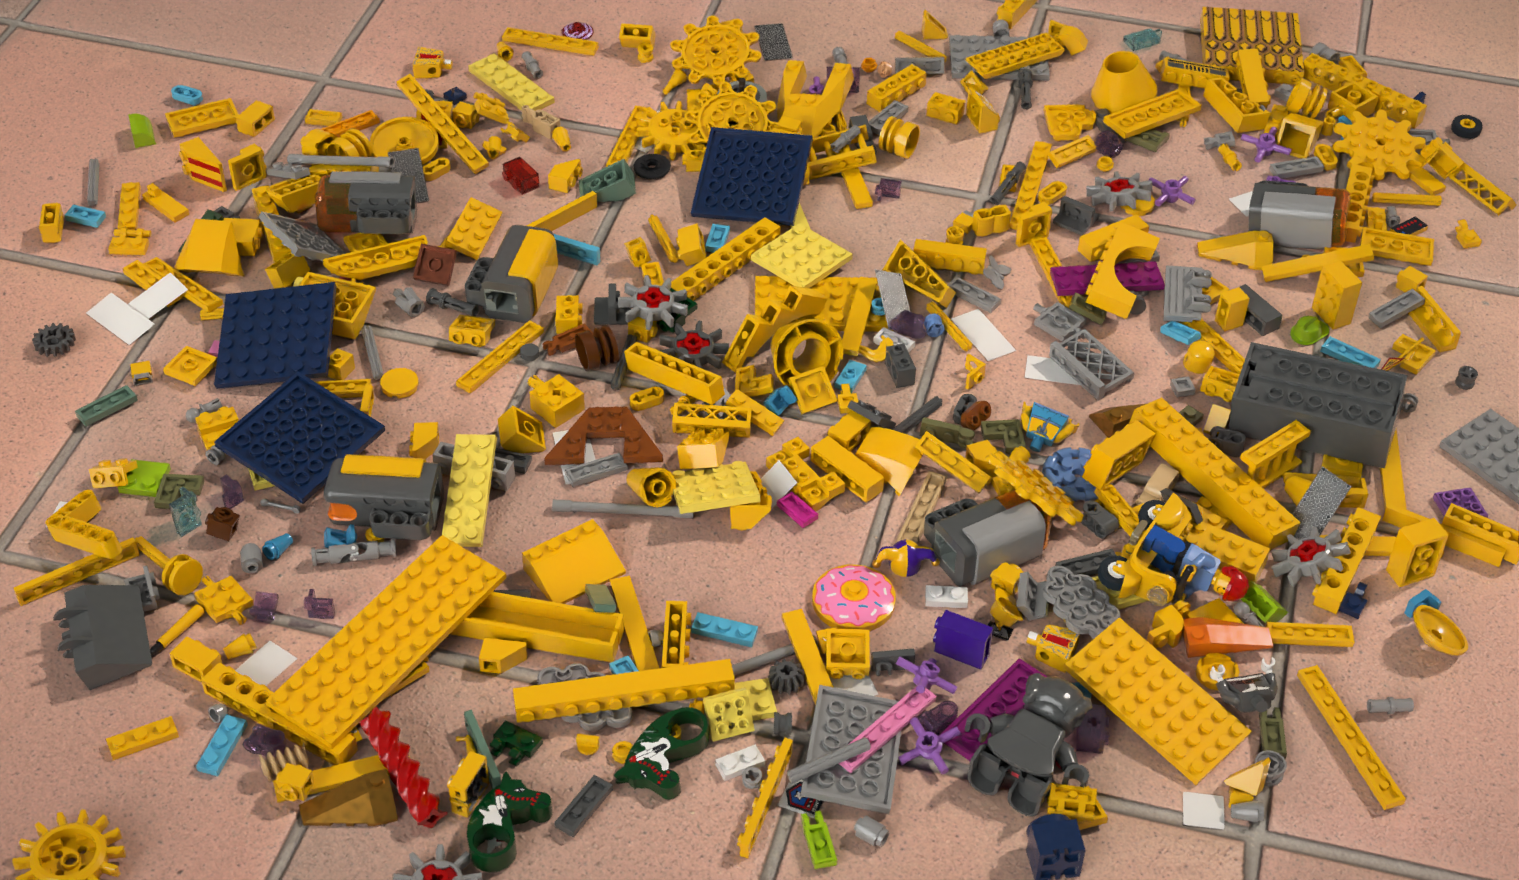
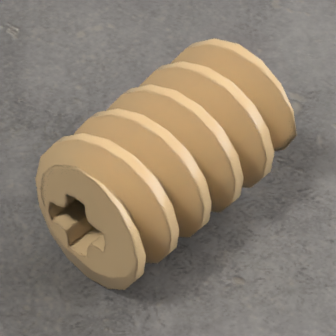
[259,743,309,781]

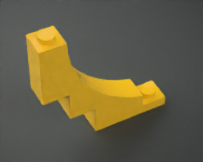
[722,285,828,372]

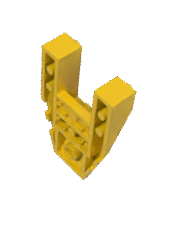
[777,60,854,138]

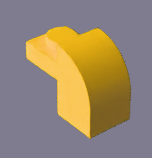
[1052,26,1088,56]
[1147,604,1184,648]

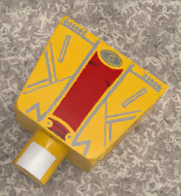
[412,47,453,78]
[1026,625,1080,673]

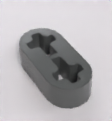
[953,394,977,425]

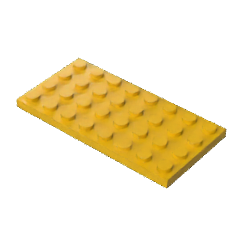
[755,276,902,332]
[1063,617,1252,785]

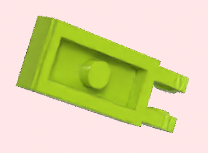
[801,811,837,869]

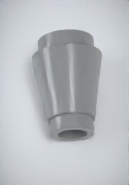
[1231,800,1264,823]

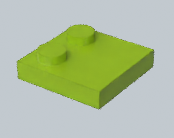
[118,459,171,497]

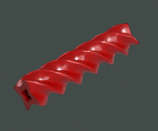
[360,707,448,829]

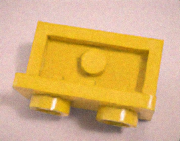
[89,458,138,488]

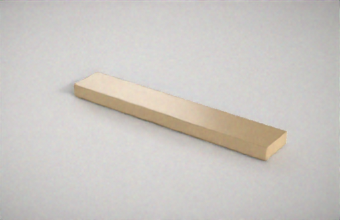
[895,471,948,545]

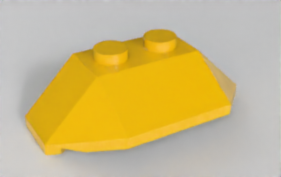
[265,174,325,213]

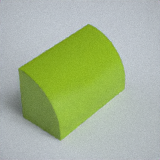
[128,114,156,148]
[1241,581,1289,623]

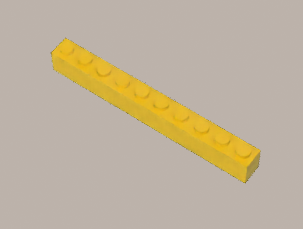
[513,659,735,723]

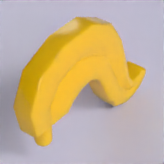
[859,335,894,363]

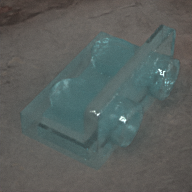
[1123,28,1162,51]
[169,487,202,537]

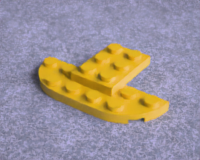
[323,233,428,280]

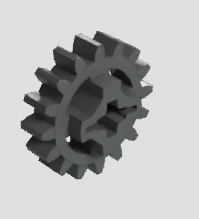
[32,323,76,357]

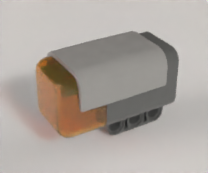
[315,171,417,234]
[1248,180,1351,250]
[924,489,1052,587]

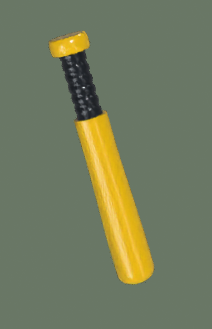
[150,604,204,658]

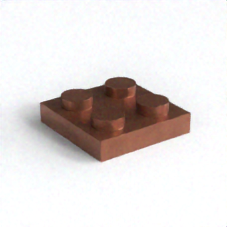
[413,244,457,286]

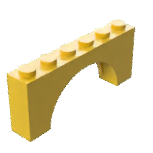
[1085,222,1160,319]

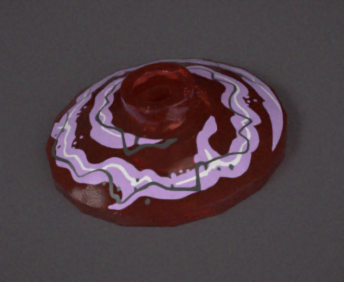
[562,22,593,40]

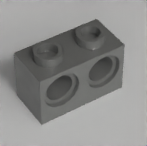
[885,343,916,388]

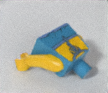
[1021,402,1080,452]

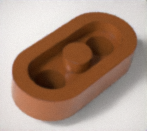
[960,401,991,430]

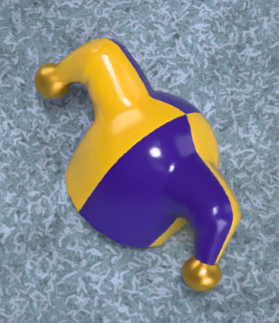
[872,539,940,577]

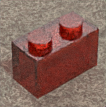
[502,157,540,195]

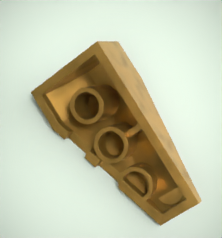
[1089,404,1145,438]
[299,769,398,826]

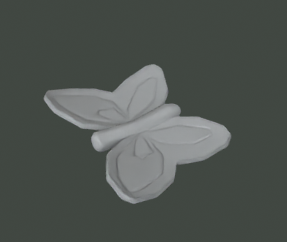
[983,255,1011,290]

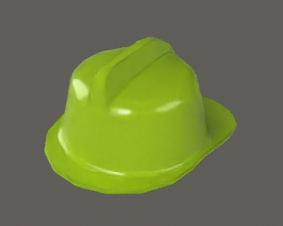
[1290,316,1329,345]

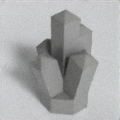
[393,287,425,317]

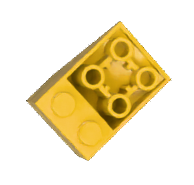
[677,428,730,469]

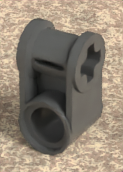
[1208,426,1246,457]
[1081,501,1119,539]

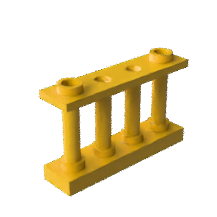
[807,124,877,180]
[1240,420,1311,488]

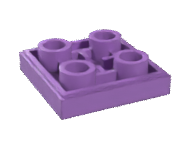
[1433,487,1488,518]

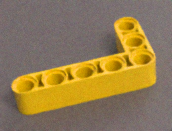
[45,490,123,559]

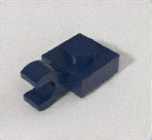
[1339,582,1368,619]

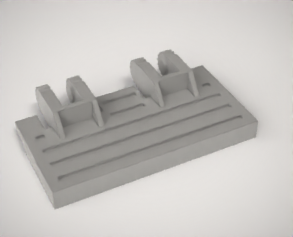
[1163,266,1212,322]

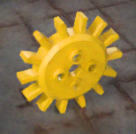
[637,101,705,161]
[12,809,126,880]

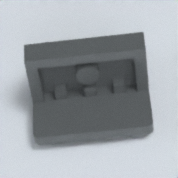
[1053,196,1099,235]
[594,283,631,325]

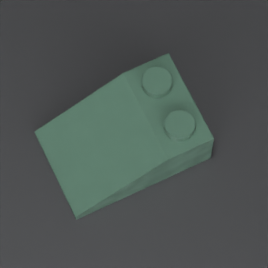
[579,159,636,202]

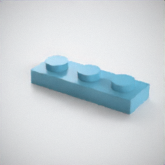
[554,234,601,265]
[1320,336,1381,368]
[691,612,758,647]
[196,715,248,776]

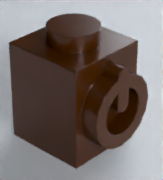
[205,507,240,542]

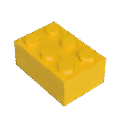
[1312,260,1362,330]
[1386,518,1449,587]

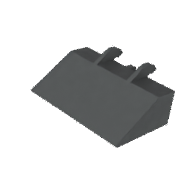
[53,585,153,690]

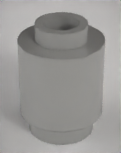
[240,543,263,574]
[854,816,890,847]

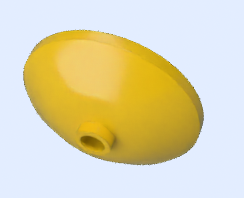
[1413,605,1468,656]

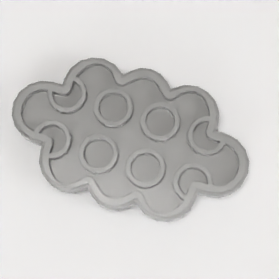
[1043,566,1120,639]
[537,663,632,731]

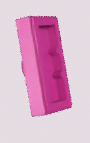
[777,492,818,528]

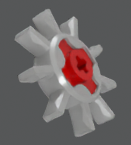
[1086,171,1152,211]
[618,275,688,330]
[1271,526,1351,586]
[393,844,482,880]

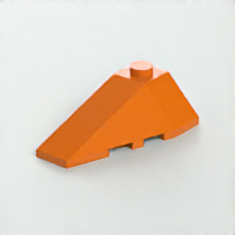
[1182,617,1273,658]

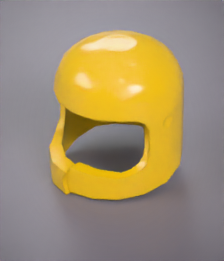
[1183,340,1215,374]

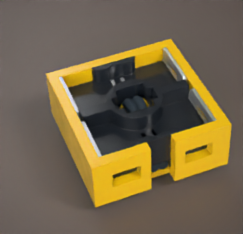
[447,751,489,818]

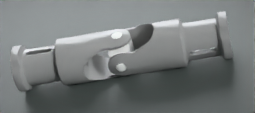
[311,539,397,566]

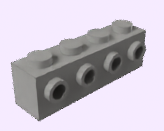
[433,442,515,491]

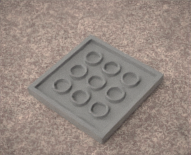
[258,211,346,261]

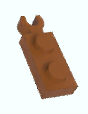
[543,323,593,356]

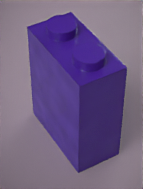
[933,610,993,670]

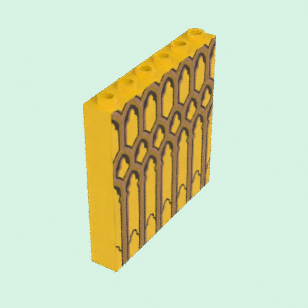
[1200,7,1304,85]

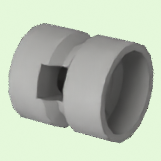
[1309,42,1340,64]

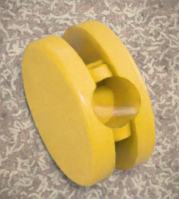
[162,554,203,596]

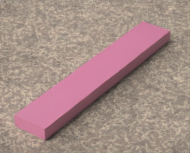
[839,686,937,773]

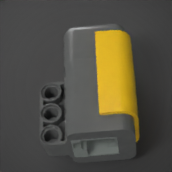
[464,225,558,323]
[324,454,444,540]

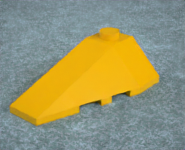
[1197,230,1274,270]
[730,471,772,531]

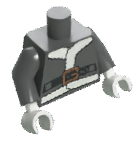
[1209,657,1278,712]

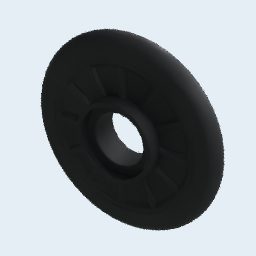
[633,154,671,179]

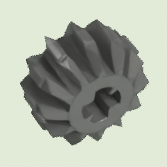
[768,658,805,695]

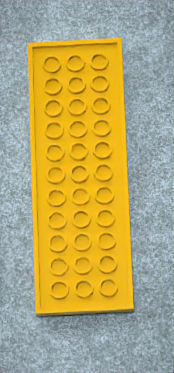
[266,535,507,749]

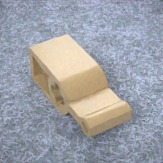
[522,105,561,140]
[1135,463,1179,506]

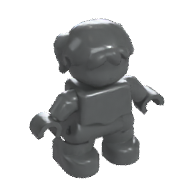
[964,673,1092,817]

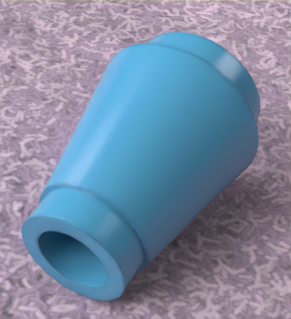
[262,533,293,560]

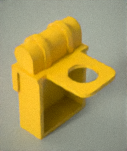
[1420,137,1464,179]

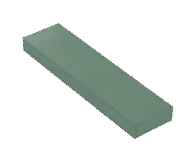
[464,710,501,789]

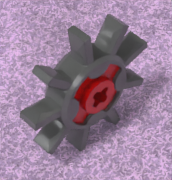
[660,321,729,369]

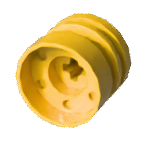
[1286,78,1328,119]
[879,116,920,159]
[326,128,373,157]

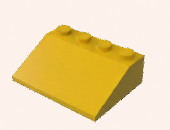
[299,272,376,339]
[522,519,626,604]

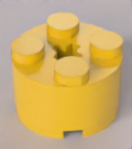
[300,128,338,156]

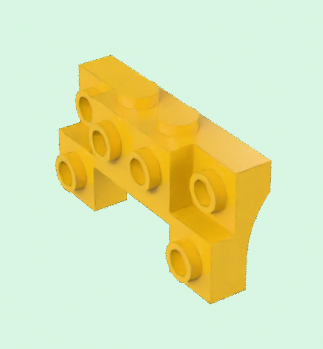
[766,437,845,512]

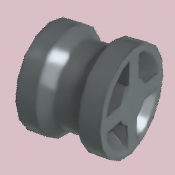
[1455,366,1478,390]
[774,712,792,735]

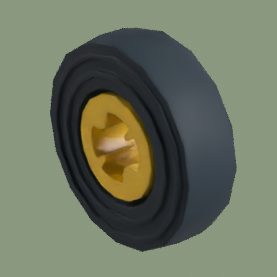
[1451,115,1483,139]

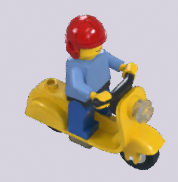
[1098,492,1249,606]

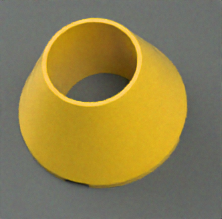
[1091,51,1157,114]
[771,319,844,390]

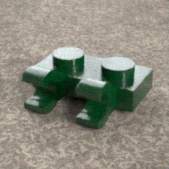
[490,720,543,766]

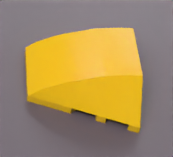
[174,219,245,277]
[855,427,924,496]

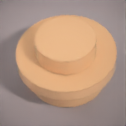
[878,61,892,78]

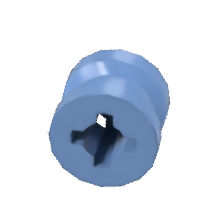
[923,314,945,337]

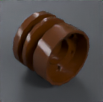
[575,325,619,371]

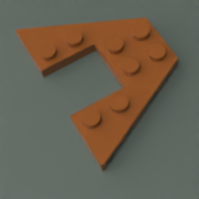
[544,406,663,465]

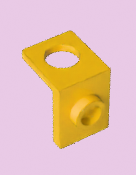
[965,354,986,390]

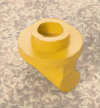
[576,733,600,755]

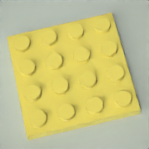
[751,223,853,288]
[672,461,760,514]

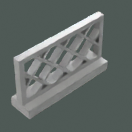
[1049,329,1134,401]

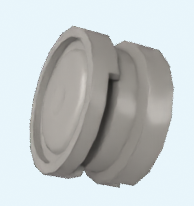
[1254,750,1286,786]

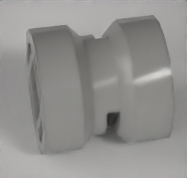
[993,20,1010,37]

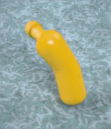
[456,735,476,753]

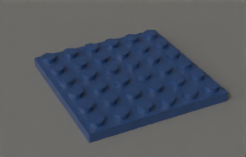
[690,127,813,226]
[214,282,337,389]
[214,371,385,504]

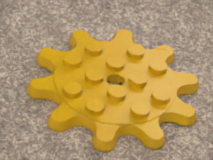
[670,15,762,87]
[684,82,778,145]
[1332,110,1426,181]
[985,451,1084,526]

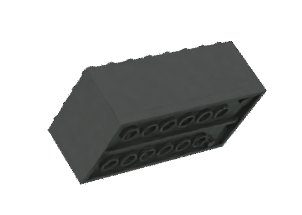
[1229,342,1408,468]

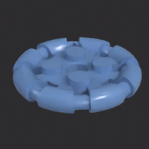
[1042,447,1113,502]

